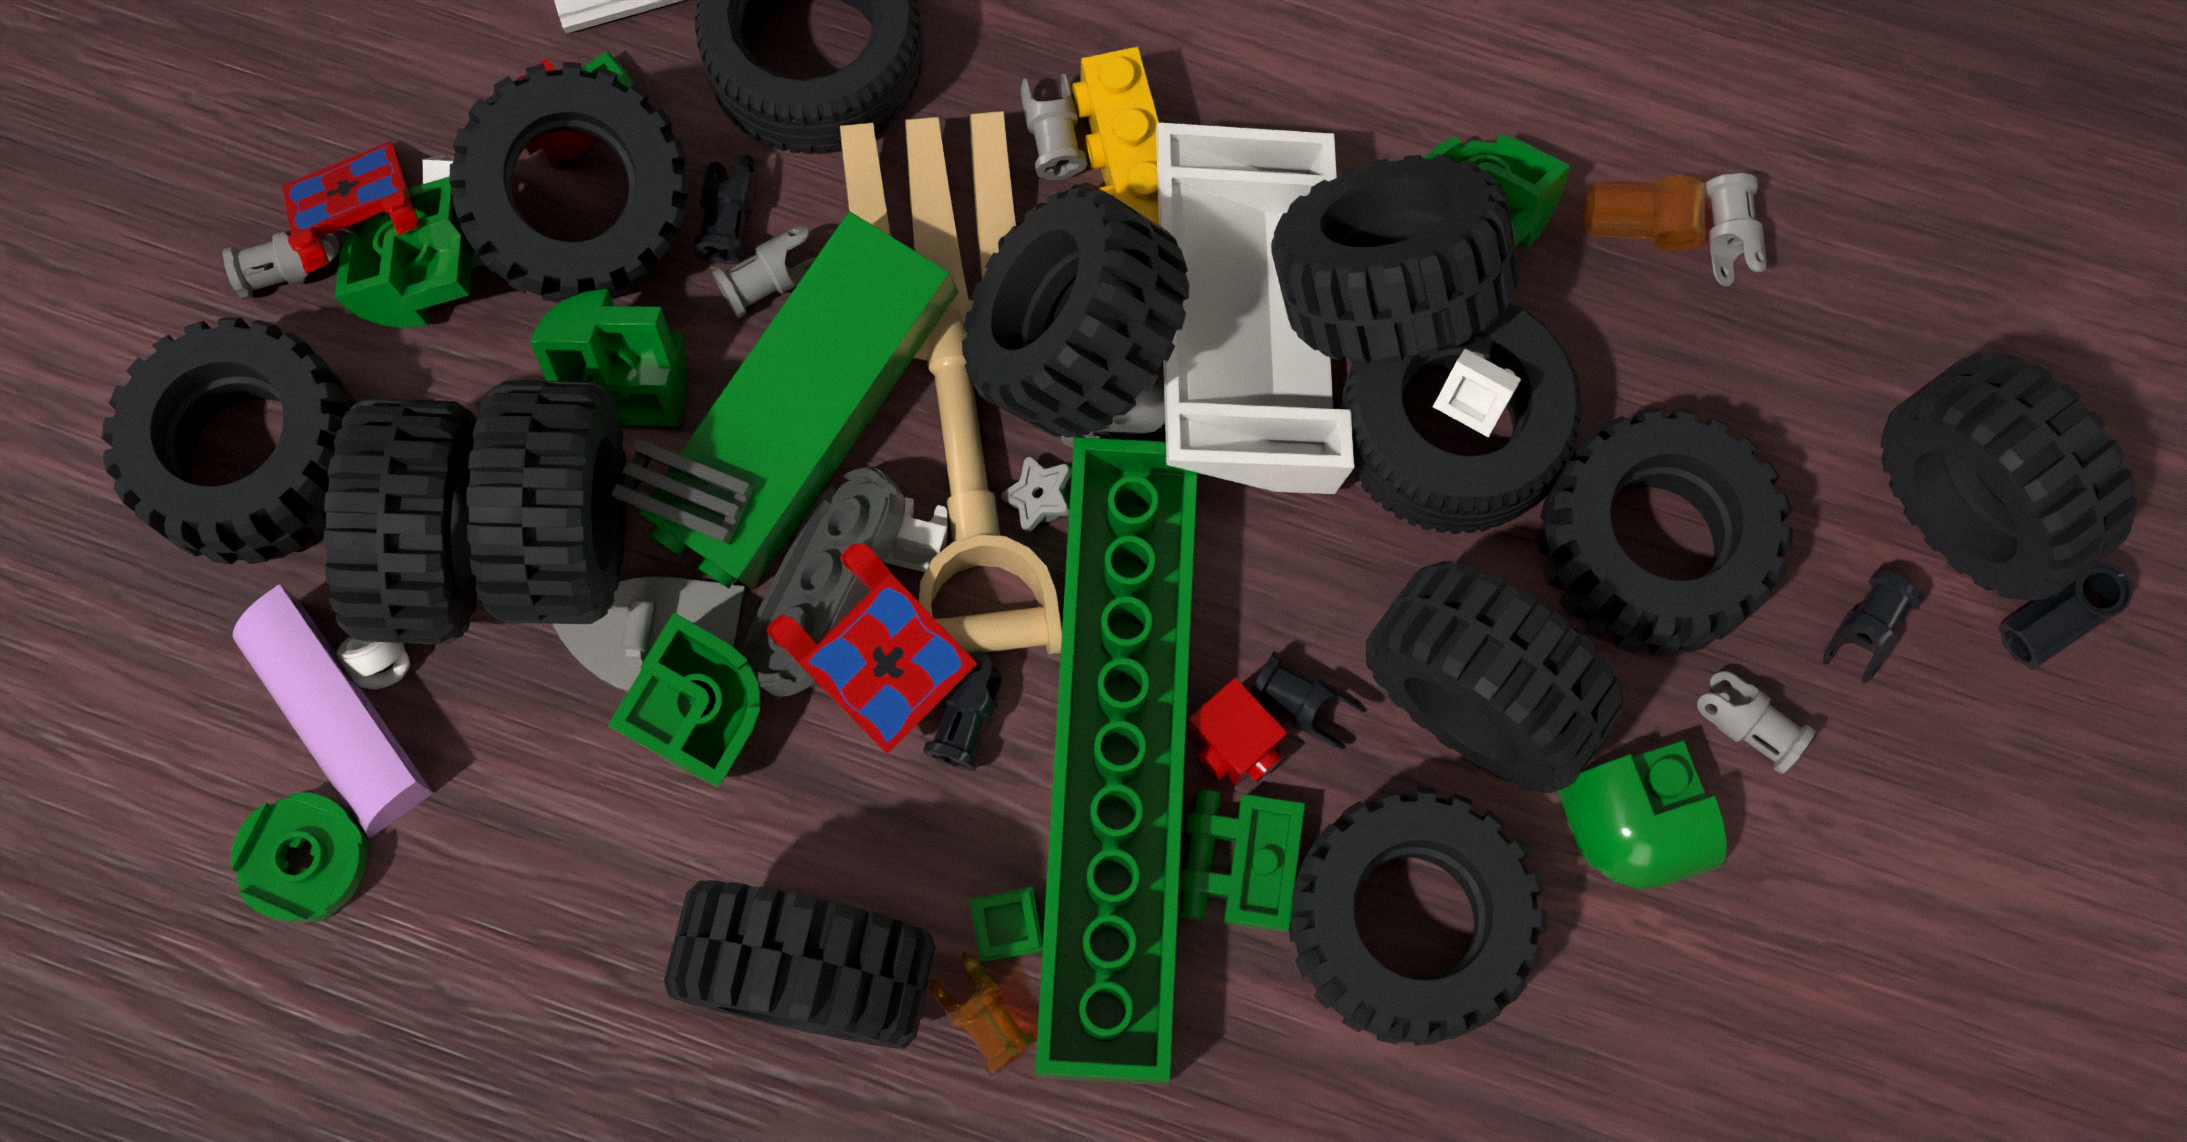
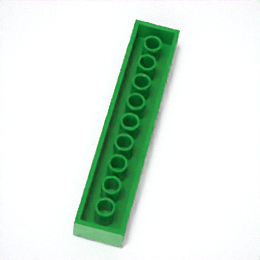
[1035,437,1197,1086]

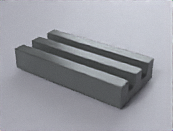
[612,438,754,545]

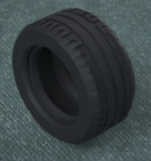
[694,0,924,154]

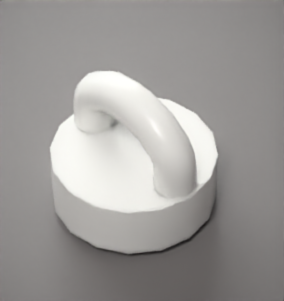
[336,636,410,690]

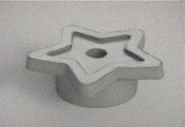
[1001,457,1072,533]

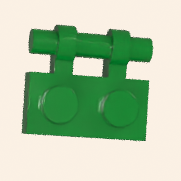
[1178,790,1305,933]

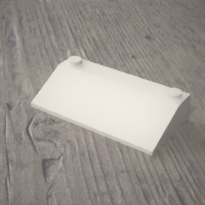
[1156,123,1354,494]

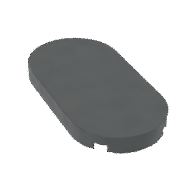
[744,467,905,697]

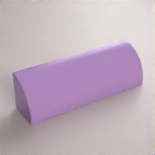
[233,584,433,839]

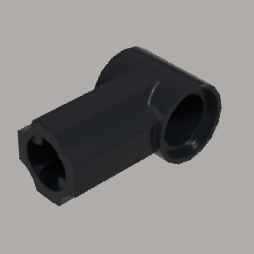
[1998,562,2133,670]

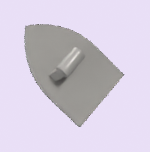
[553,576,746,692]

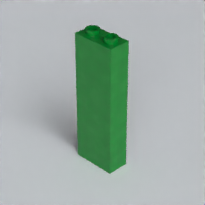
[638,211,959,590]

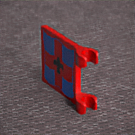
[282,141,421,274]
[767,543,977,754]

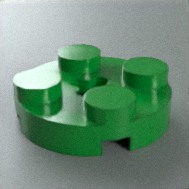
[230,792,369,924]

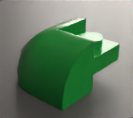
[1423,133,1570,249]
[335,177,485,328]
[530,289,688,427]
[608,612,761,788]
[1556,740,1727,891]

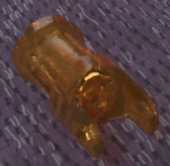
[929,952,1037,1076]

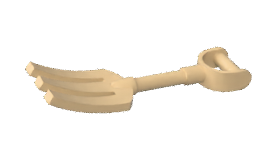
[840,111,1062,655]

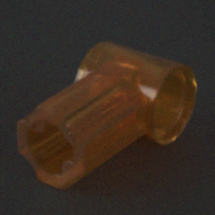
[1584,175,1705,252]

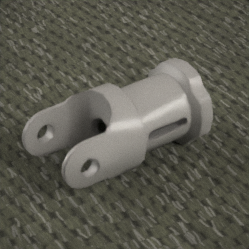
[1021,73,1088,180]
[1705,173,1767,287]
[712,226,816,318]
[222,231,340,300]
[1697,671,1816,774]

